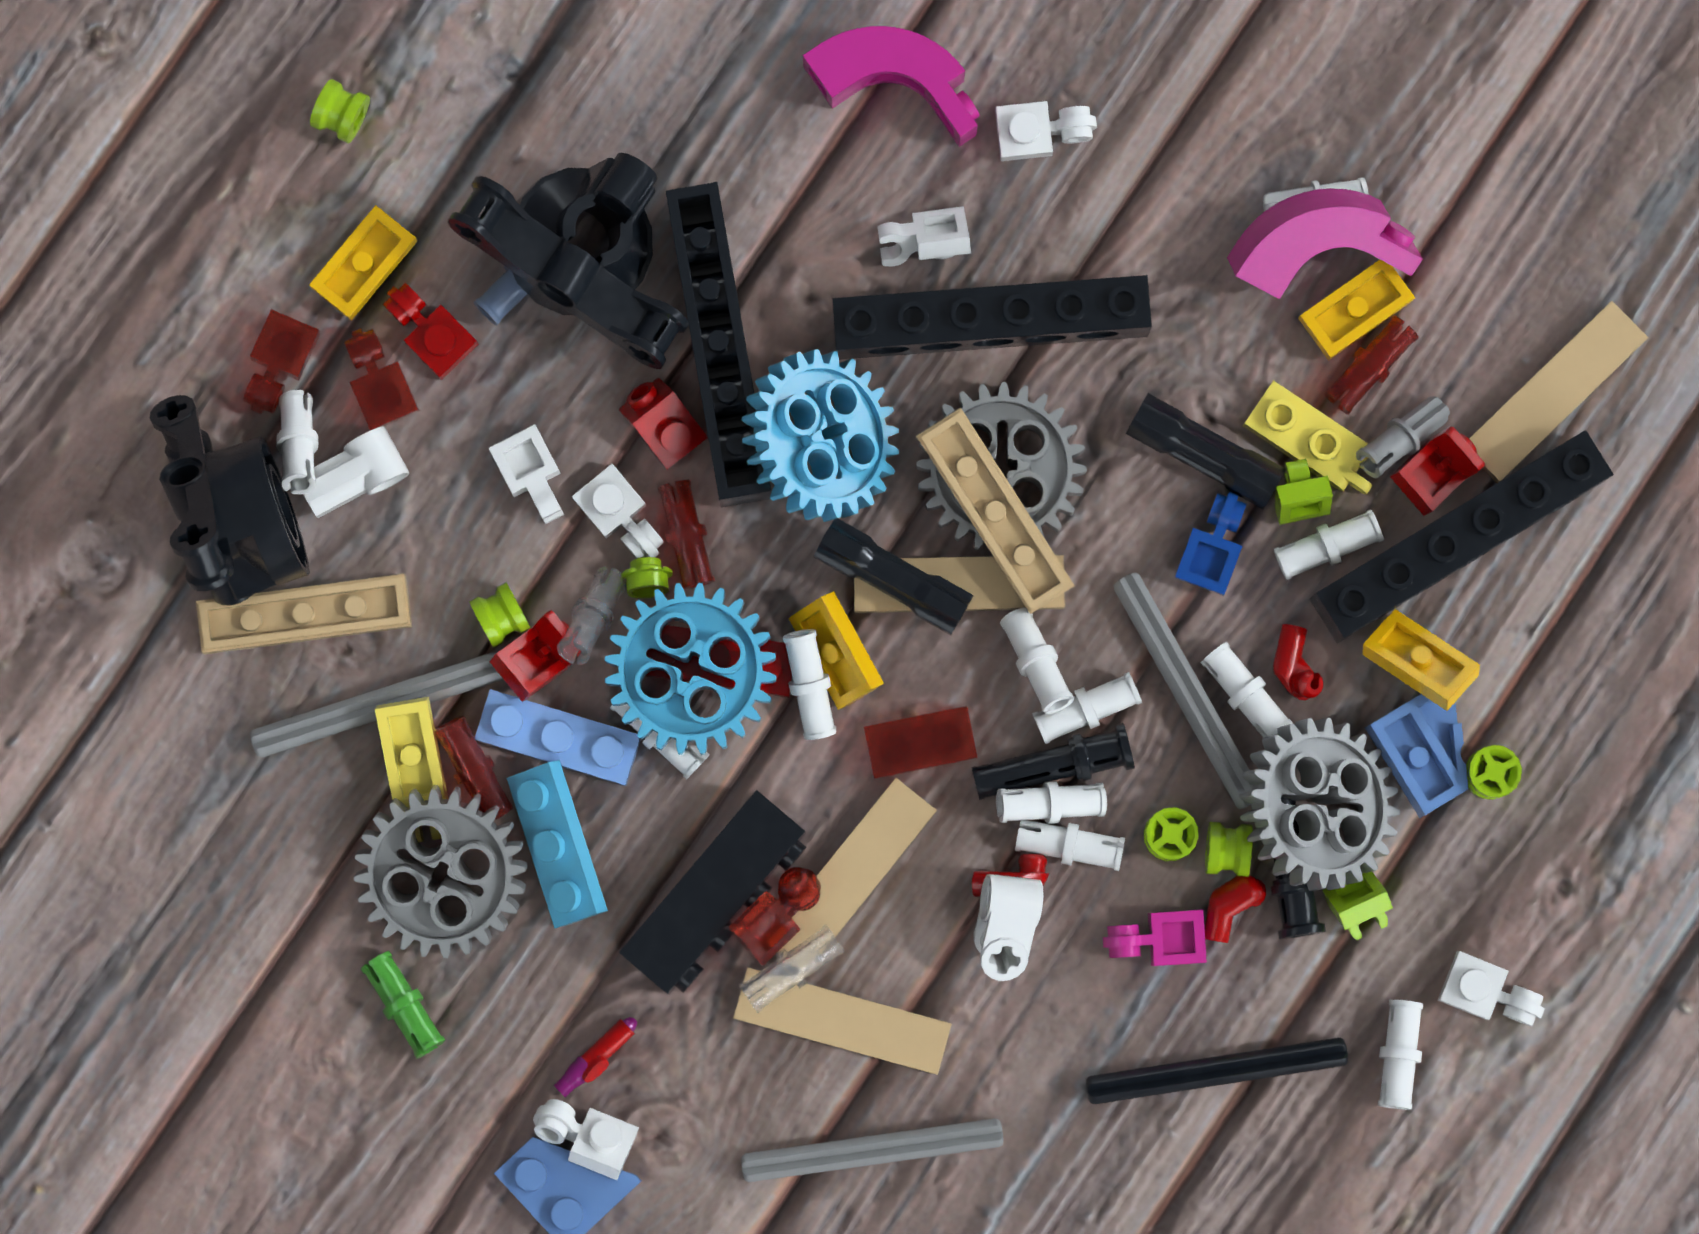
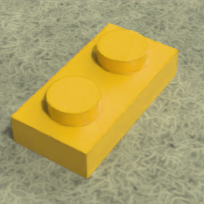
[309,205,418,321]
[1298,259,1415,361]
[788,591,884,710]
[1362,609,1480,711]

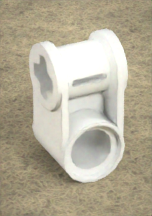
[974,874,1043,981]

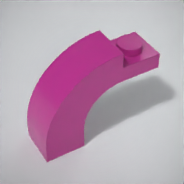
[803,26,980,147]
[1227,188,1423,299]

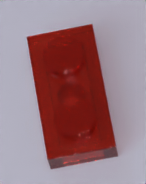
[864,706,978,780]

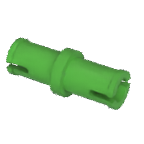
[361,951,446,1059]

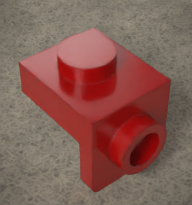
[619,378,708,470]
[1390,426,1485,516]
[489,610,583,702]

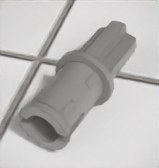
[1356,396,1450,478]

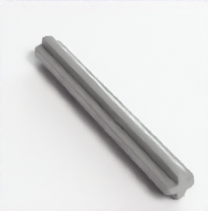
[1114,572,1253,809]
[250,653,503,757]
[741,1118,1004,1182]

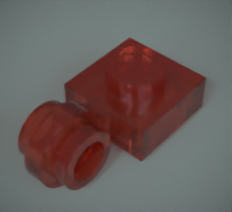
[243,309,320,414]
[344,328,420,430]
[728,867,821,966]

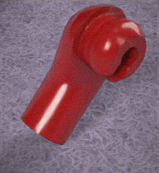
[1273,624,1324,700]
[972,854,1049,897]
[1204,875,1266,943]

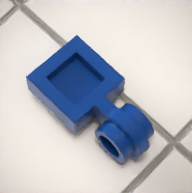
[1175,492,1247,596]

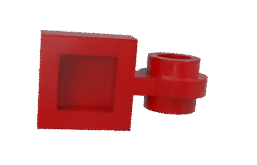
[382,283,479,380]

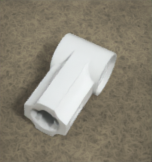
[303,426,409,518]

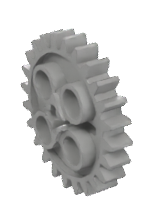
[916,382,1087,551]
[1239,718,1400,891]
[354,785,528,958]

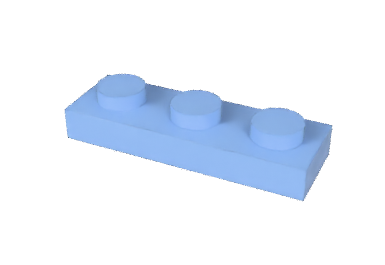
[474,689,641,786]

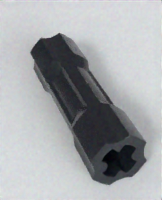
[1126,393,1286,509]
[813,518,974,636]

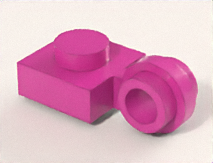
[1102,910,1207,966]

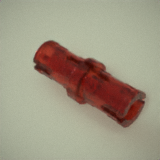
[1324,315,1419,415]
[657,479,715,590]
[434,715,514,820]

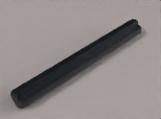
[1086,1038,1348,1104]

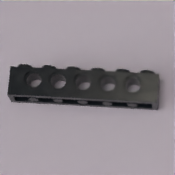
[666,182,772,508]
[832,275,1152,360]
[1310,430,1614,643]

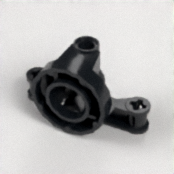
[448,153,689,369]
[149,395,310,606]

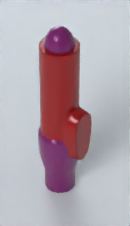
[554,1017,637,1098]

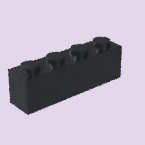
[619,790,807,995]

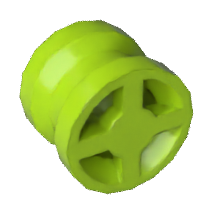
[310,79,370,144]
[469,582,531,648]
[1466,745,1522,800]
[1143,807,1199,862]
[1205,822,1253,877]

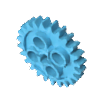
[742,349,899,522]
[605,583,777,755]

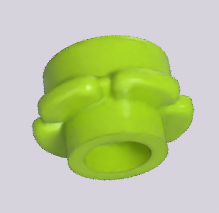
[621,557,673,598]

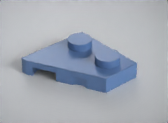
[1365,694,1468,818]
[494,1137,642,1234]

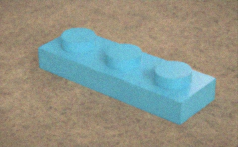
[507,760,608,928]

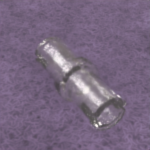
[557,567,626,665]
[738,924,845,1013]

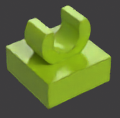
[1274,459,1333,525]
[1322,872,1393,940]

